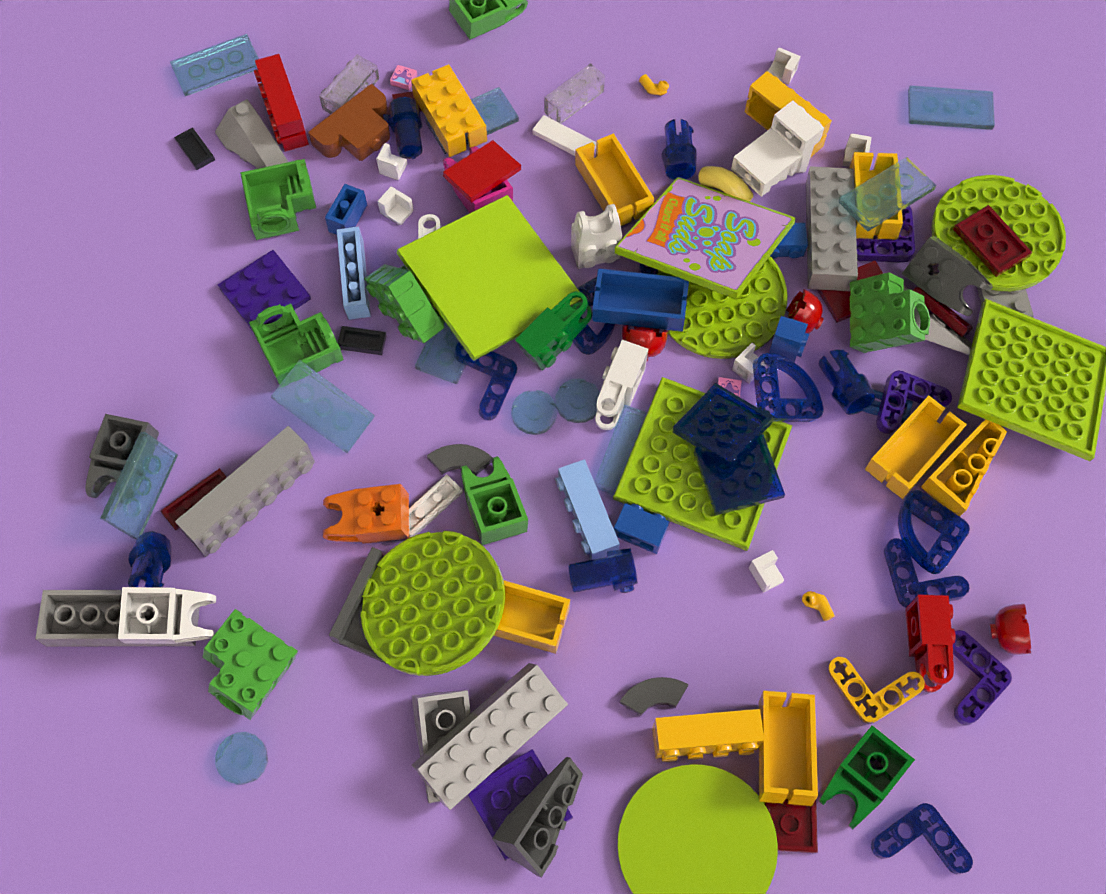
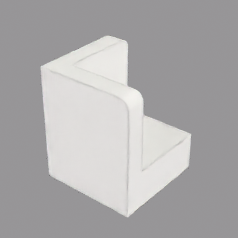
[768,48,801,84]
[842,134,872,167]
[376,143,407,180]
[378,187,414,225]
[732,343,767,384]
[749,550,784,593]

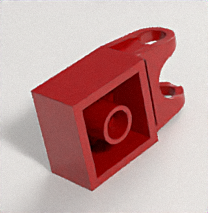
[906,595,956,693]

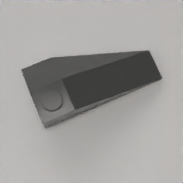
[492,757,583,878]

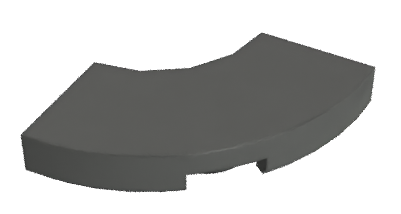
[427,444,492,476]
[619,677,689,716]

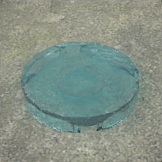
[555,378,600,423]
[511,390,557,435]
[215,732,268,785]

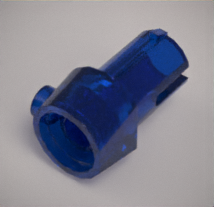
[383,97,423,159]
[661,119,697,180]
[818,349,875,415]
[128,531,172,588]
[568,548,638,593]

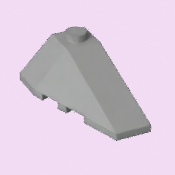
[215,99,288,169]
[904,287,972,355]
[412,690,471,803]

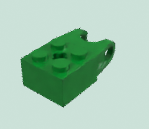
[515,291,592,371]
[819,725,915,830]

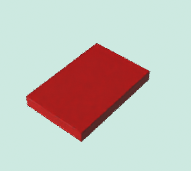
[443,140,521,203]

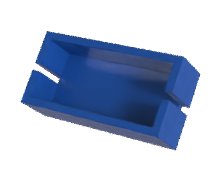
[592,269,689,332]

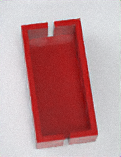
[253,54,309,152]

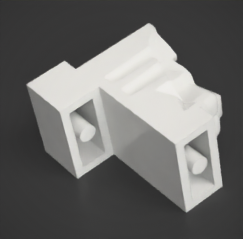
[731,101,824,197]

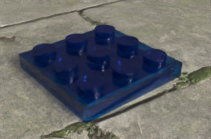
[673,383,773,468]
[694,431,785,516]

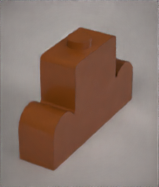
[308,83,391,161]

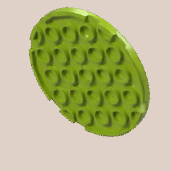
[931,175,1066,291]
[657,256,788,359]
[360,531,505,676]
[618,764,778,894]

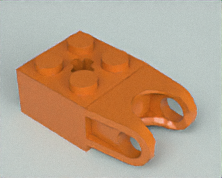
[323,484,409,544]

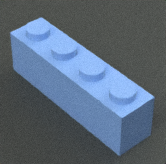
[337,226,371,320]
[555,459,620,561]

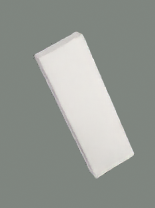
[532,115,596,156]
[409,474,463,538]

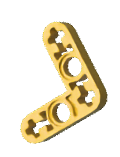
[828,657,925,724]

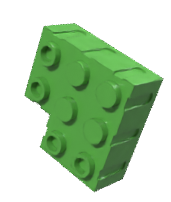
[240,159,317,240]
[364,264,445,343]
[850,272,930,353]
[249,304,344,388]
[203,609,298,720]

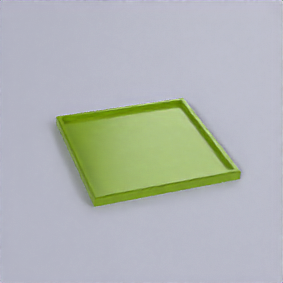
[397,195,583,361]

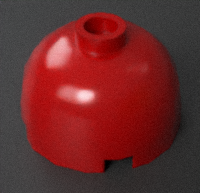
[786,289,824,334]
[622,325,668,361]
[990,604,1031,655]

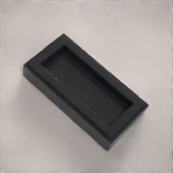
[174,127,215,170]
[338,326,387,355]

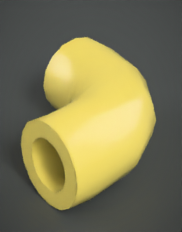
[698,166,754,202]

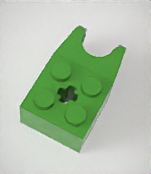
[449,0,528,39]
[461,456,528,545]

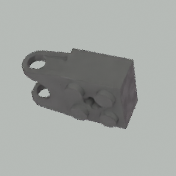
[902,236,993,316]
[85,414,159,505]

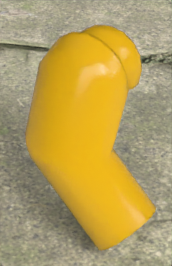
[639,74,669,96]
[802,591,835,621]

